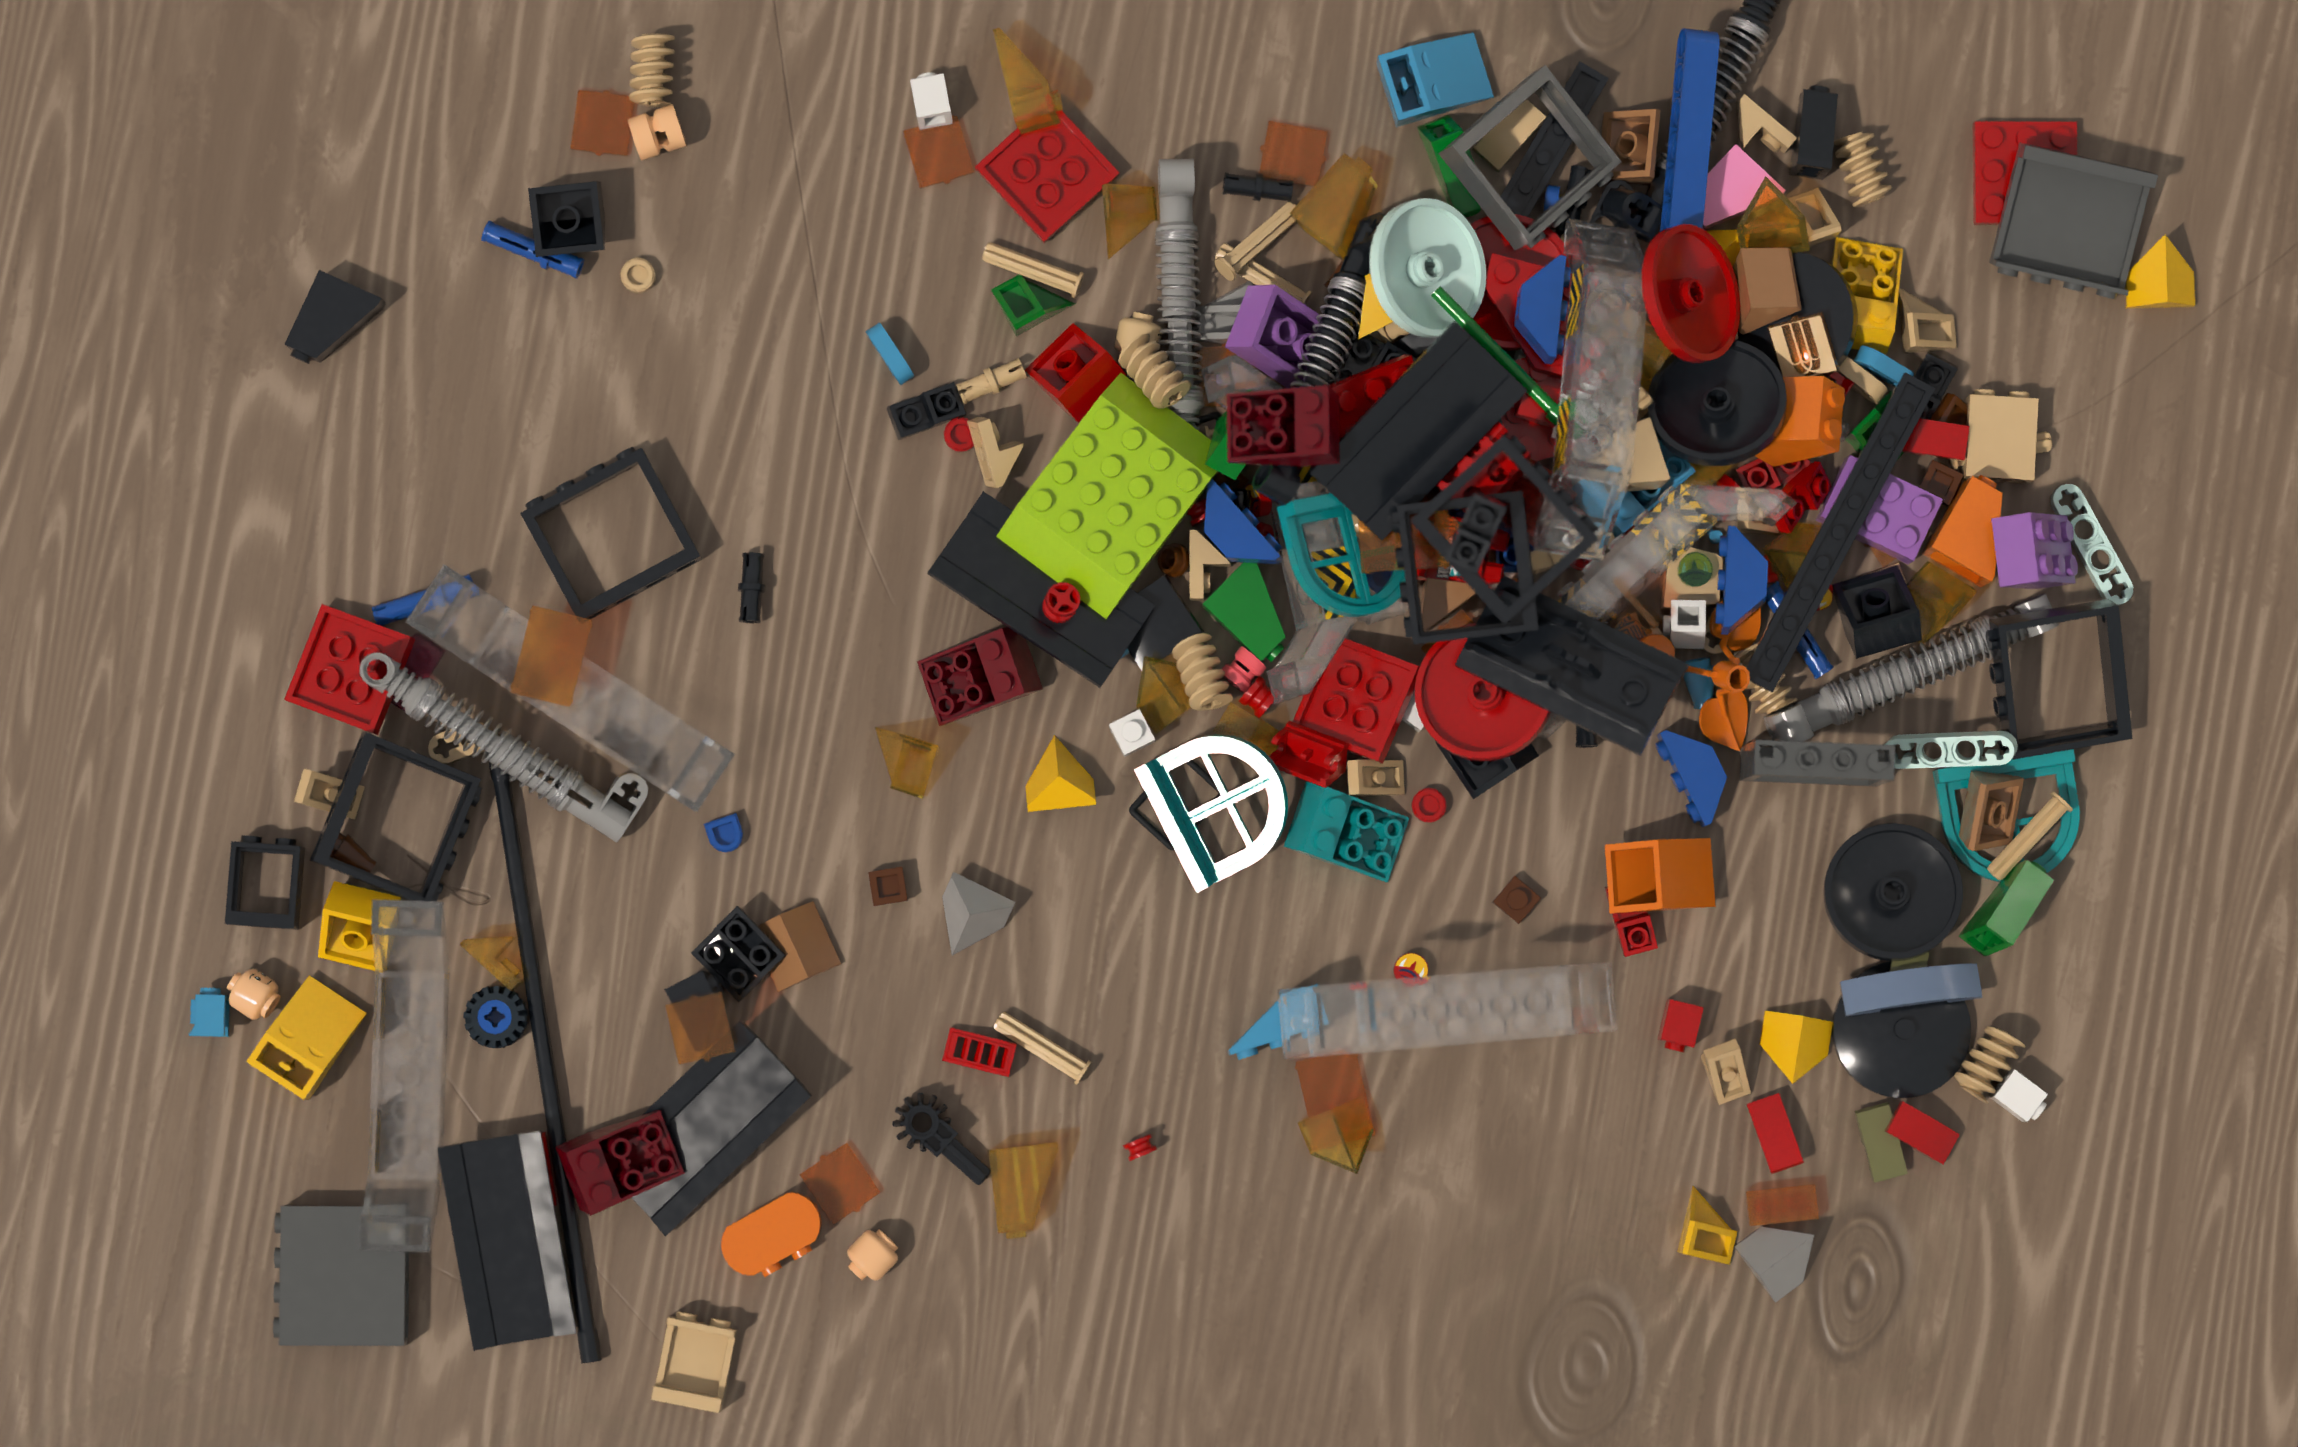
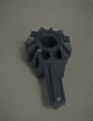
[892,1093,991,1185]

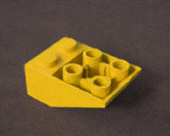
[1831,237,1903,355]
[246,975,367,1100]

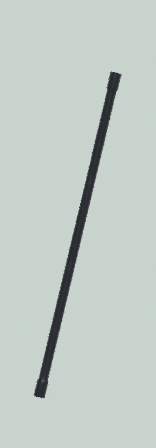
[488,761,602,1364]

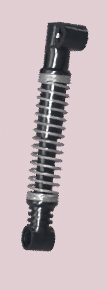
[1603,0,1782,244]
[1252,212,1385,506]

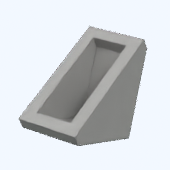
[1193,281,1253,344]
[942,872,1015,955]
[1734,1226,1814,1303]

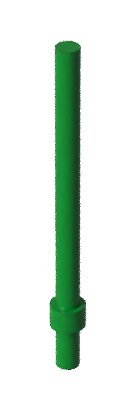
[1431,286,1587,443]

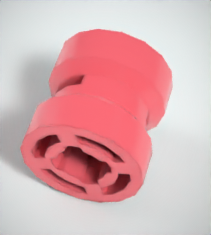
[1222,646,1267,694]

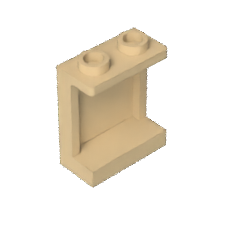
[1961,389,2039,484]
[651,1311,738,1413]

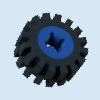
[463,986,528,1048]

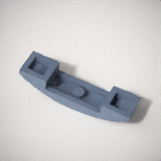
[1840,963,1983,1016]

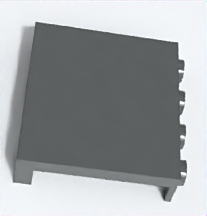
[1989,142,2158,299]
[273,1205,410,1346]

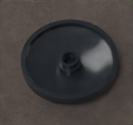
[1737,251,1858,377]
[1648,340,1787,466]
[1823,823,1963,961]
[1832,961,1971,1098]

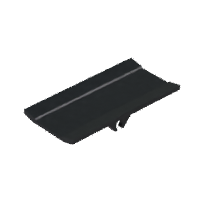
[1308,320,1528,541]
[927,491,1155,688]
[1455,576,1689,756]
[632,1020,812,1237]
[437,1130,577,1351]

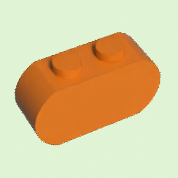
[721,1192,822,1277]

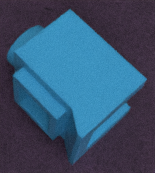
[189,988,230,1037]

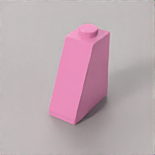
[1703,144,1786,230]

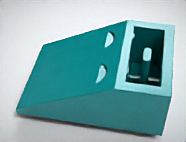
[1283,782,1409,883]

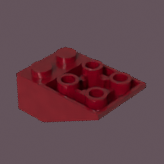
[1227,385,1340,466]
[917,627,1043,726]
[555,1110,685,1216]

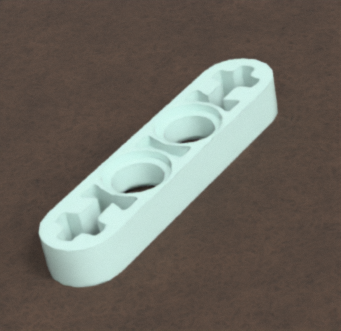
[2050,484,2134,605]
[1885,731,2018,769]

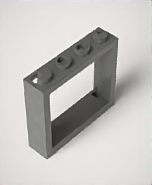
[1438,65,1622,250]
[1740,740,1895,787]

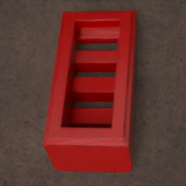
[942,1027,1017,1077]

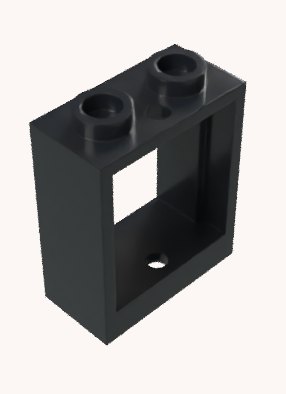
[225,835,305,930]

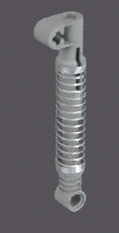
[1155,158,1204,431]
[1763,593,2059,742]
[359,652,648,842]

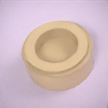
[621,258,656,294]

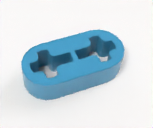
[865,322,915,386]
[1854,345,1914,387]

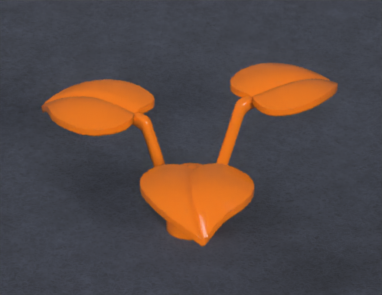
[1639,600,1761,751]

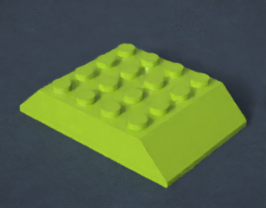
[996,373,1218,620]

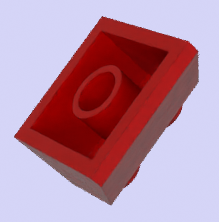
[1024,323,1127,423]

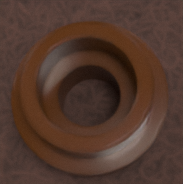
[1158,543,1189,578]

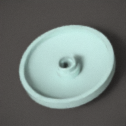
[1370,198,1486,338]

